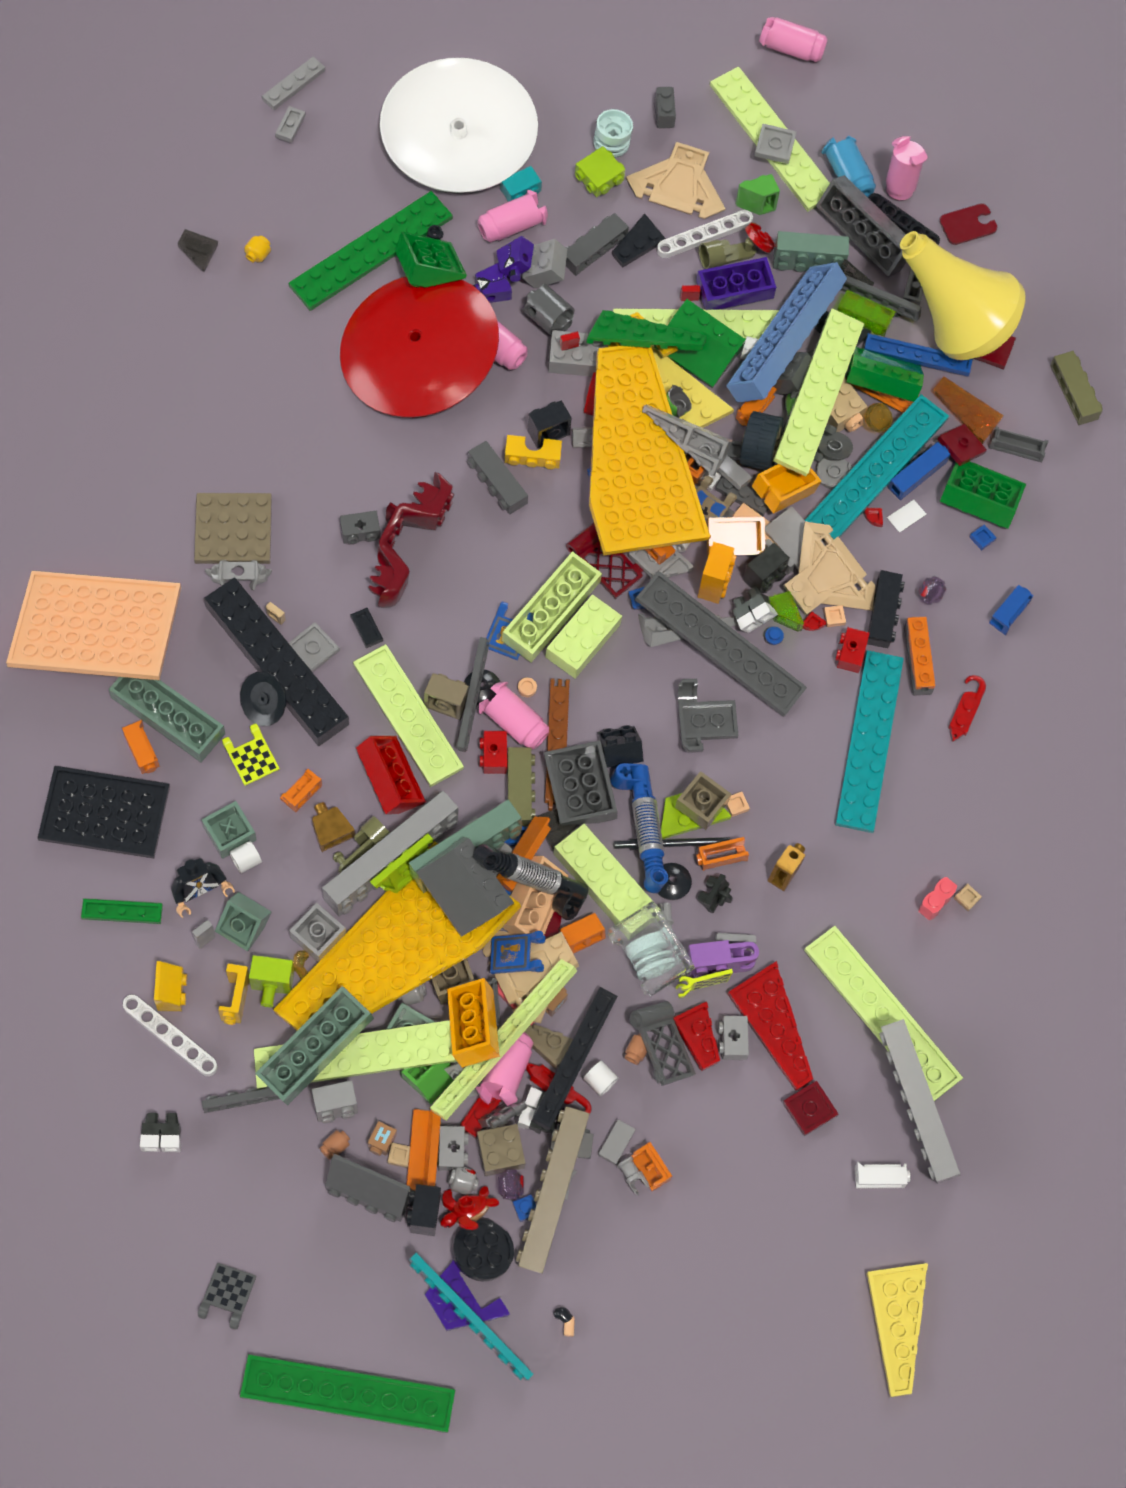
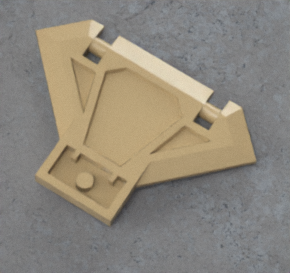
[626,142,726,219]
[783,522,876,615]
[483,930,579,1024]

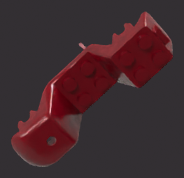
[369,472,455,608]

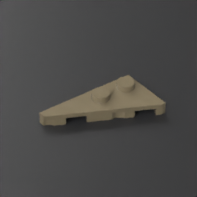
[504,1017,573,1069]

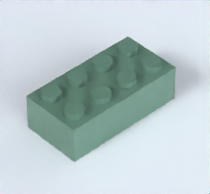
[773,231,849,273]

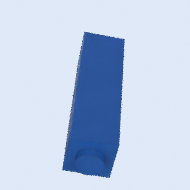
[888,442,950,501]

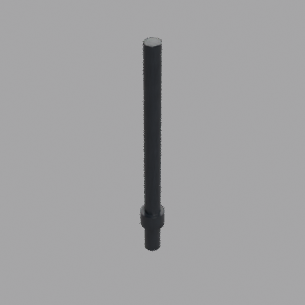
[614,837,730,850]

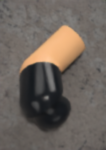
[554,1307,575,1337]

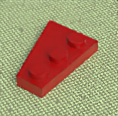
[673,1001,720,1071]

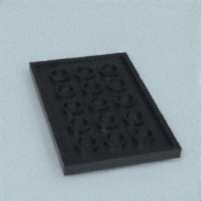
[38,766,170,859]

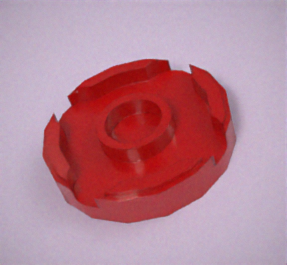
[745,222,775,253]

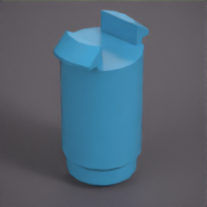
[822,136,876,197]

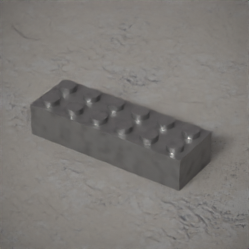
[816,175,906,277]

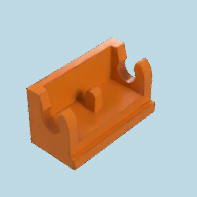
[280,769,322,813]
[560,913,606,954]
[630,1142,672,1191]

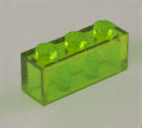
[837,290,896,337]

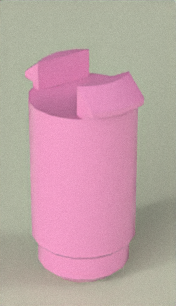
[759,17,828,62]
[886,136,928,200]
[478,190,548,243]
[495,322,528,370]
[479,681,549,750]
[475,1032,533,1106]

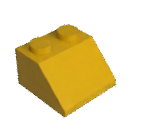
[154,961,188,1011]

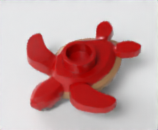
[440,1186,499,1230]

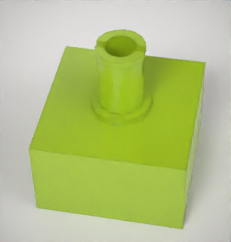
[249,955,295,1008]

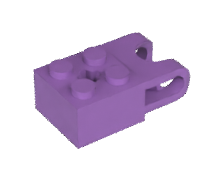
[686,940,759,978]

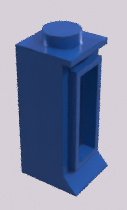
[989,585,1034,635]

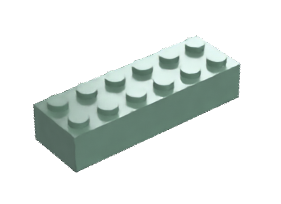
[109,677,225,762]
[409,799,522,893]
[255,986,374,1106]

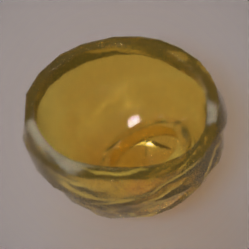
[864,403,893,432]

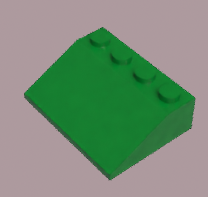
[395,231,467,287]
[654,299,746,388]
[846,347,924,402]
[940,461,1026,529]

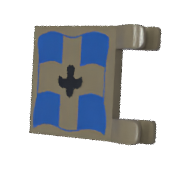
[696,475,737,521]

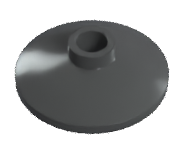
[818,432,853,460]

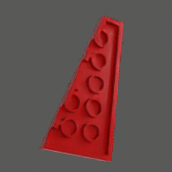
[728,961,813,1091]

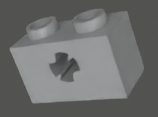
[718,1016,749,1060]
[439,1126,468,1171]

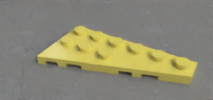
[651,345,734,428]
[867,1263,928,1398]

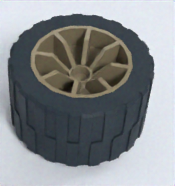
[740,411,784,470]

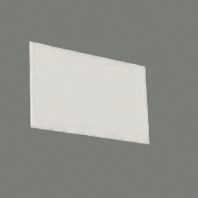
[887,500,926,532]

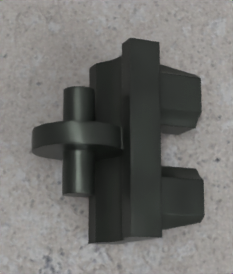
[698,874,733,913]

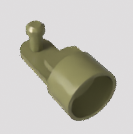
[699,237,756,269]
[333,816,390,873]

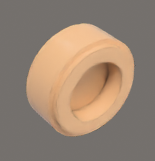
[518,677,537,698]

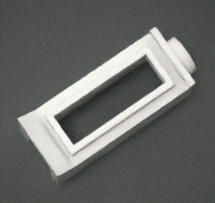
[855,1162,910,1188]

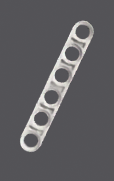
[657,210,753,258]
[123,995,217,1076]

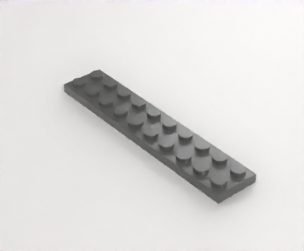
[635,570,807,717]

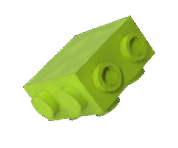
[575,146,625,197]

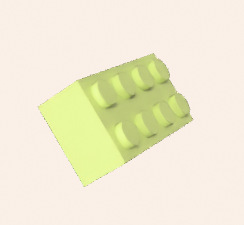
[545,594,622,679]

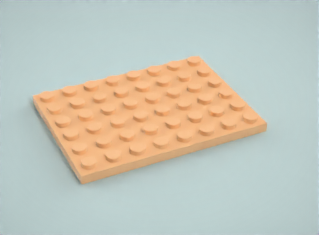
[6,571,181,680]

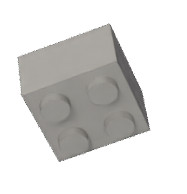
[523,239,567,288]
[289,903,346,962]
[312,1080,358,1123]

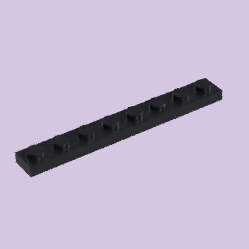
[531,987,618,1131]

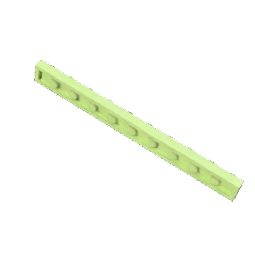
[430,959,577,1121]

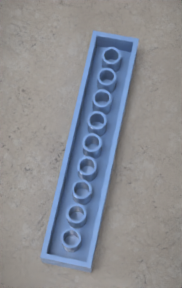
[726,262,847,402]

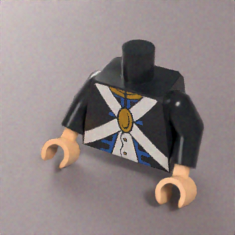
[171,858,235,918]

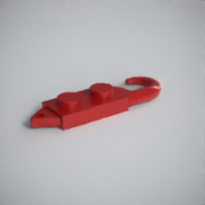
[948,675,986,742]
[526,1063,592,1113]

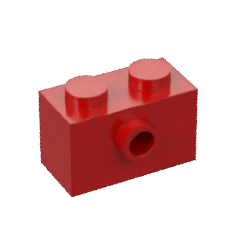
[835,627,869,673]
[480,731,507,774]

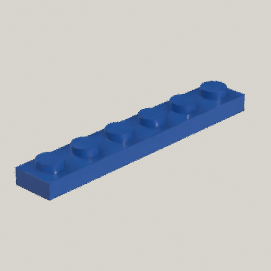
[864,333,973,376]

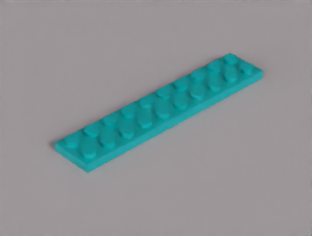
[804,394,949,541]
[835,650,904,833]

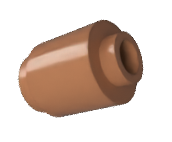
[624,1033,647,1065]
[319,1130,350,1160]

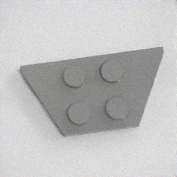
[629,546,694,578]

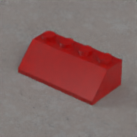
[356,736,426,815]

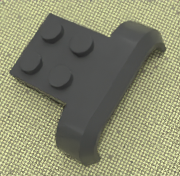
[678,678,739,753]

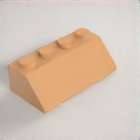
[502,856,569,935]

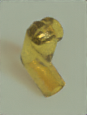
[293,950,309,980]

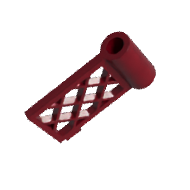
[566,522,643,600]

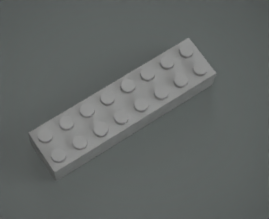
[322,791,459,917]
[879,1019,961,1184]

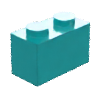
[500,166,542,202]

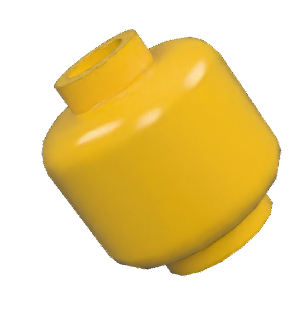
[244,235,271,263]

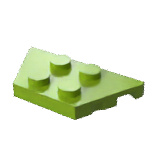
[661,793,731,840]
[370,833,433,893]

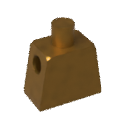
[312,802,355,852]
[768,843,806,891]

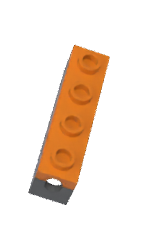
[904,617,935,696]

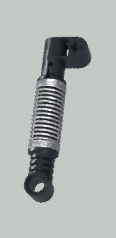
[474,844,588,920]

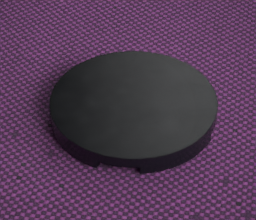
[452,1219,514,1282]

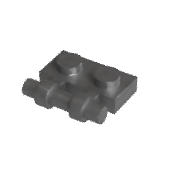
[478,1100,527,1129]

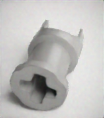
[617,1156,650,1195]

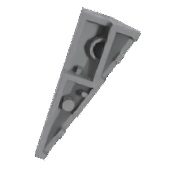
[642,404,732,476]
[638,614,739,647]

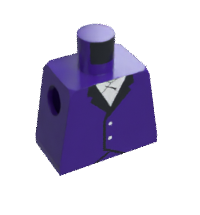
[497,236,534,282]
[473,263,512,303]

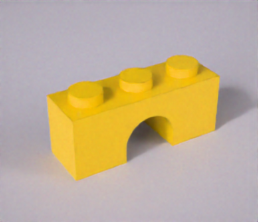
[505,435,562,469]

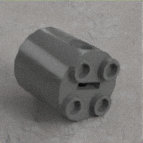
[522,283,575,336]

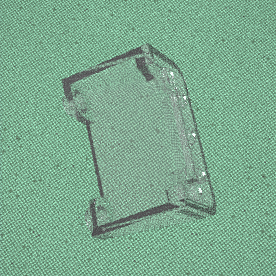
[608,901,695,997]

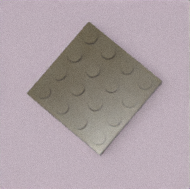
[194,493,272,564]

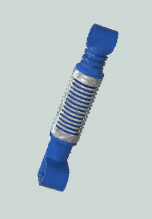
[610,763,668,893]

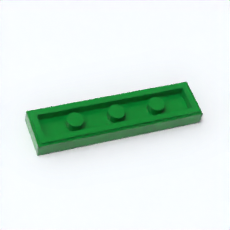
[81,899,163,924]

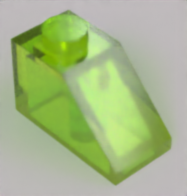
[768,591,804,632]

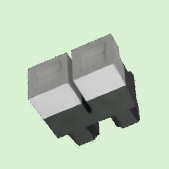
[732,587,778,633]
[518,1087,562,1134]
[140,1113,181,1152]

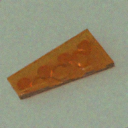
[933,376,1004,444]

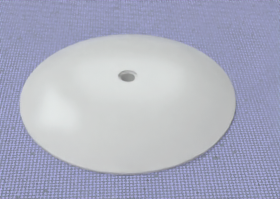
[380,58,538,193]

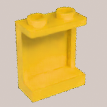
[218,964,249,1025]

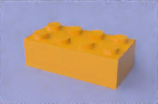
[447,978,500,1068]

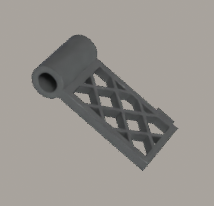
[630,1001,696,1086]

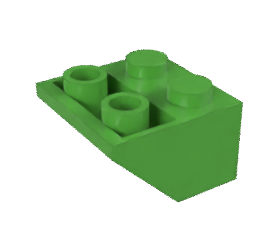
[735,174,780,215]
[402,1063,454,1105]

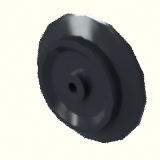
[240,672,286,726]

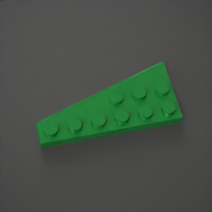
[587,310,707,351]

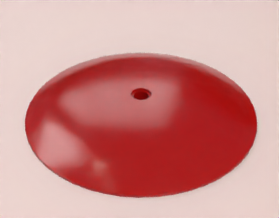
[340,276,499,417]

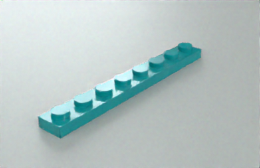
[409,1253,533,1381]

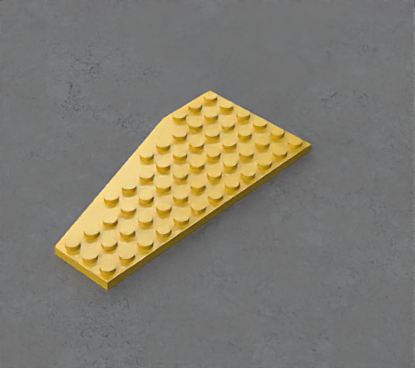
[589,346,710,555]
[273,841,521,1031]

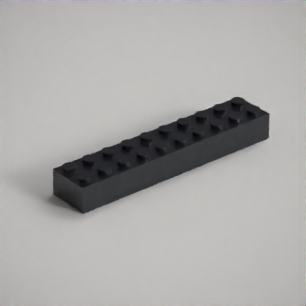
[204,577,349,747]

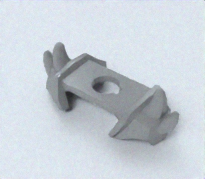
[205,560,272,590]

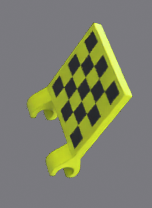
[222,724,280,786]
[676,969,733,998]

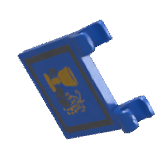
[486,601,534,661]
[490,931,545,974]

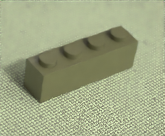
[1050,350,1103,425]
[508,747,535,827]

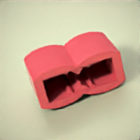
[918,877,957,920]

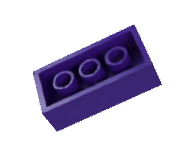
[696,257,776,310]

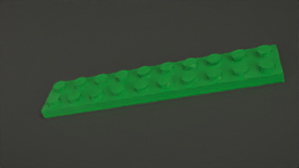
[288,191,453,311]
[240,1354,455,1433]

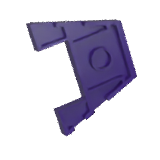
[425,1260,510,1331]

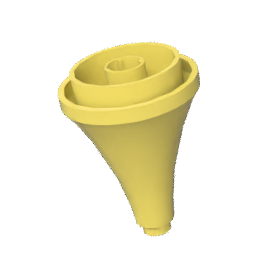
[900,231,1025,360]

